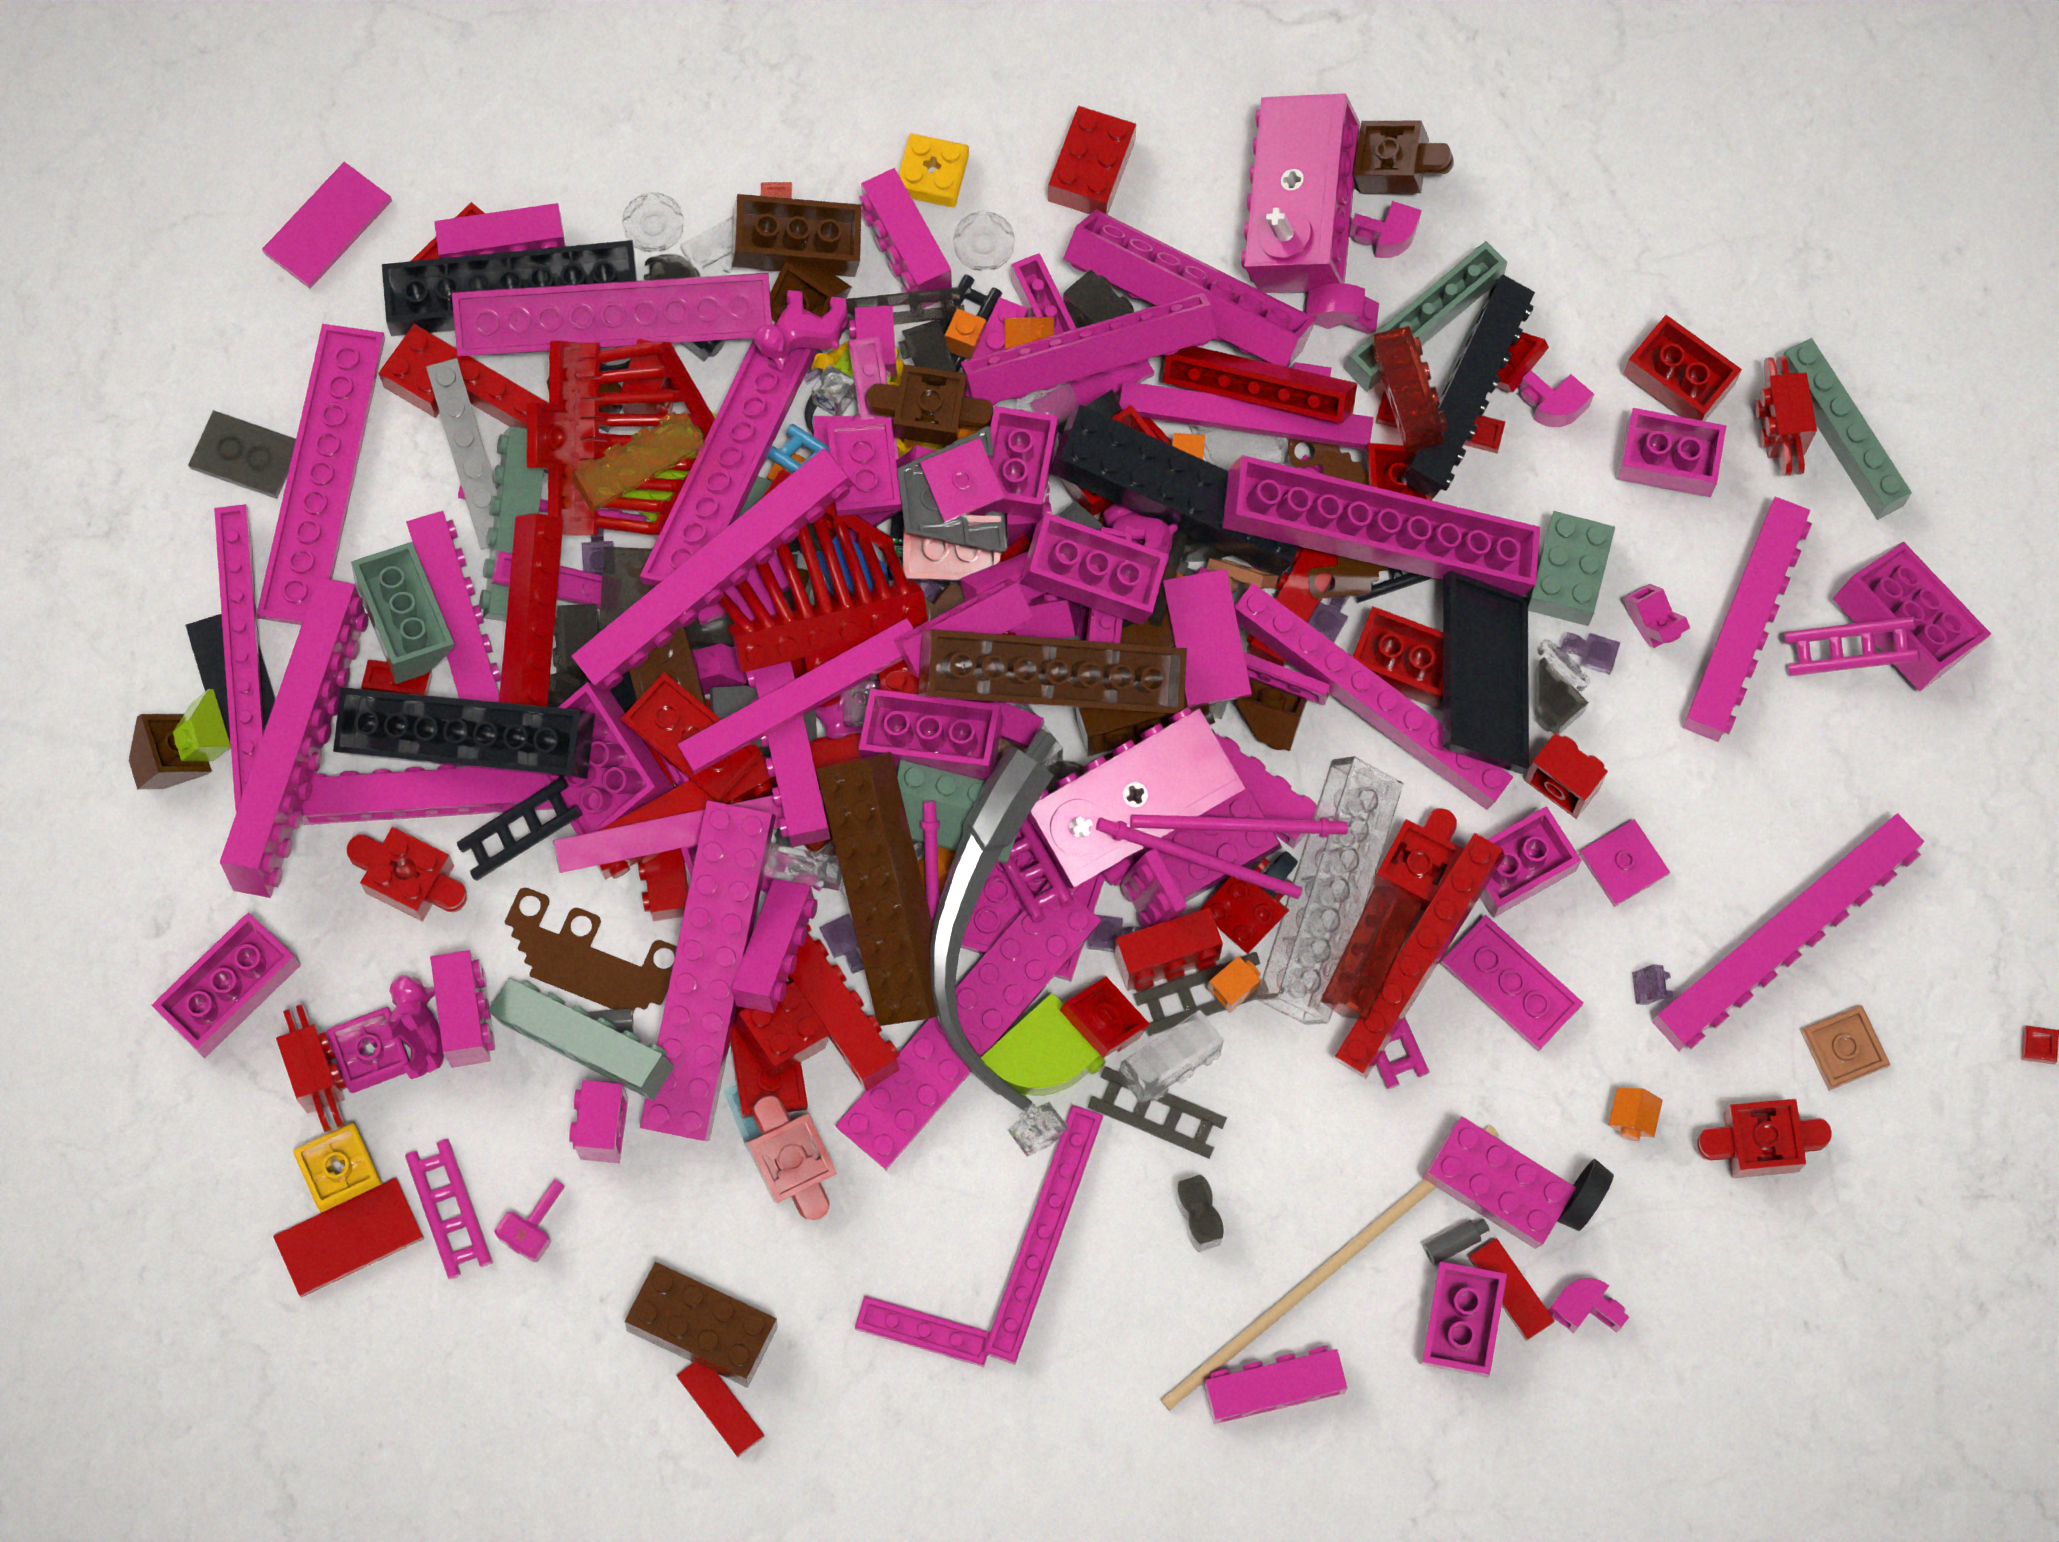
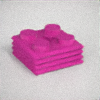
[327,1007,410,1093]

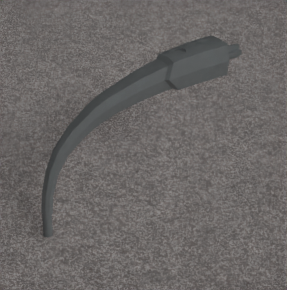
[930,729,1057,1112]

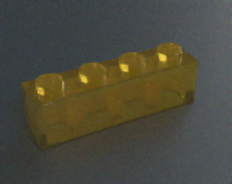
[572,411,705,513]

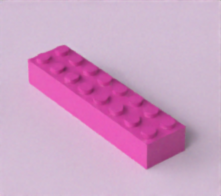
[1063,209,1316,367]

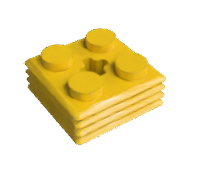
[898,133,969,207]
[293,1123,382,1212]

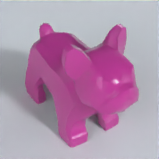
[753,290,847,371]
[1103,502,1178,567]
[379,975,444,1079]

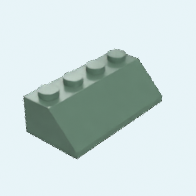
[351,542,455,684]
[895,760,1017,864]

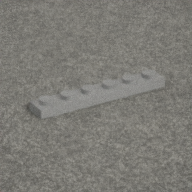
[426,358,497,550]

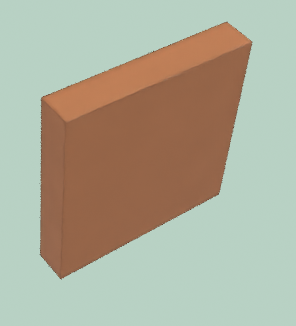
[1800,1005,1891,1091]

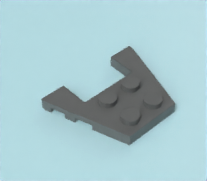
[897,426,1006,553]

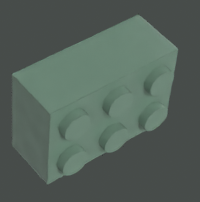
[1528,511,1615,626]

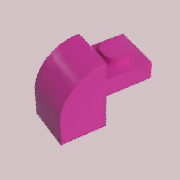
[1349,201,1422,258]
[1306,283,1379,334]
[1518,370,1594,427]
[1623,584,1690,648]
[1548,1278,1629,1333]

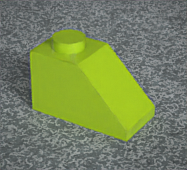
[173,689,231,761]

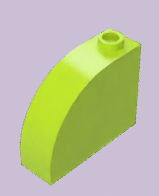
[981,992,1106,1096]

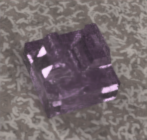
[1632,964,1673,1005]

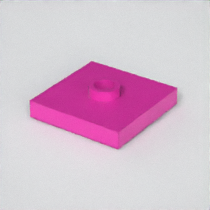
[920,438,1005,523]
[1579,819,1670,907]

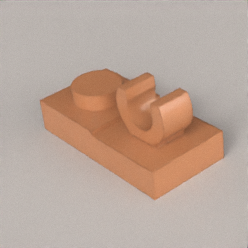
[1207,558,1278,593]

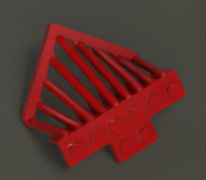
[526,340,715,536]
[717,469,928,674]

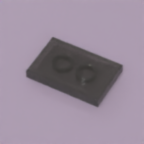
[188,410,296,499]

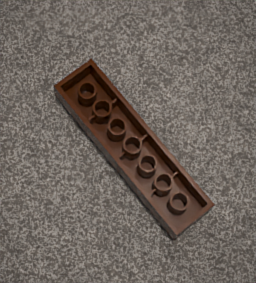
[918,629,1187,715]
[816,752,937,1026]

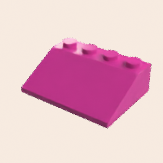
[1832,542,1991,691]
[539,682,673,835]

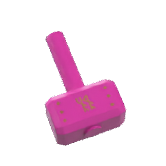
[494,1179,565,1262]

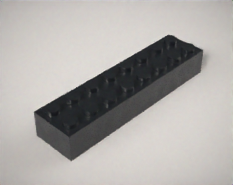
[382,240,638,336]
[1049,404,1299,576]
[333,687,595,779]

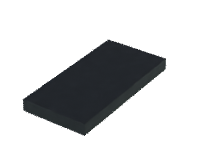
[185,614,276,741]

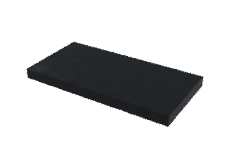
[1443,571,1529,774]

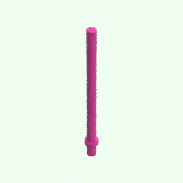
[920,800,940,924]
[1131,814,1348,837]
[1096,817,1302,899]

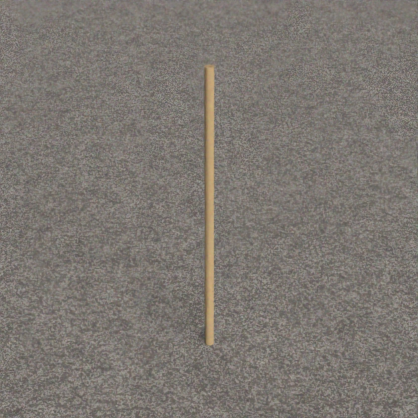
[1161,1125,1499,1411]

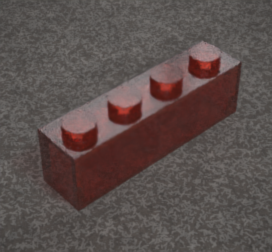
[1373,326,1448,453]
[1321,886,1421,1020]

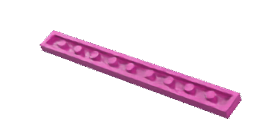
[214,504,265,812]

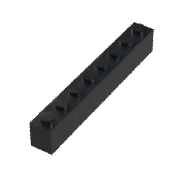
[1400,274,1535,499]

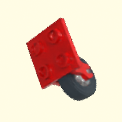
[1200,851,1298,954]

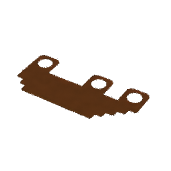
[1288,439,1389,599]
[504,887,677,1013]

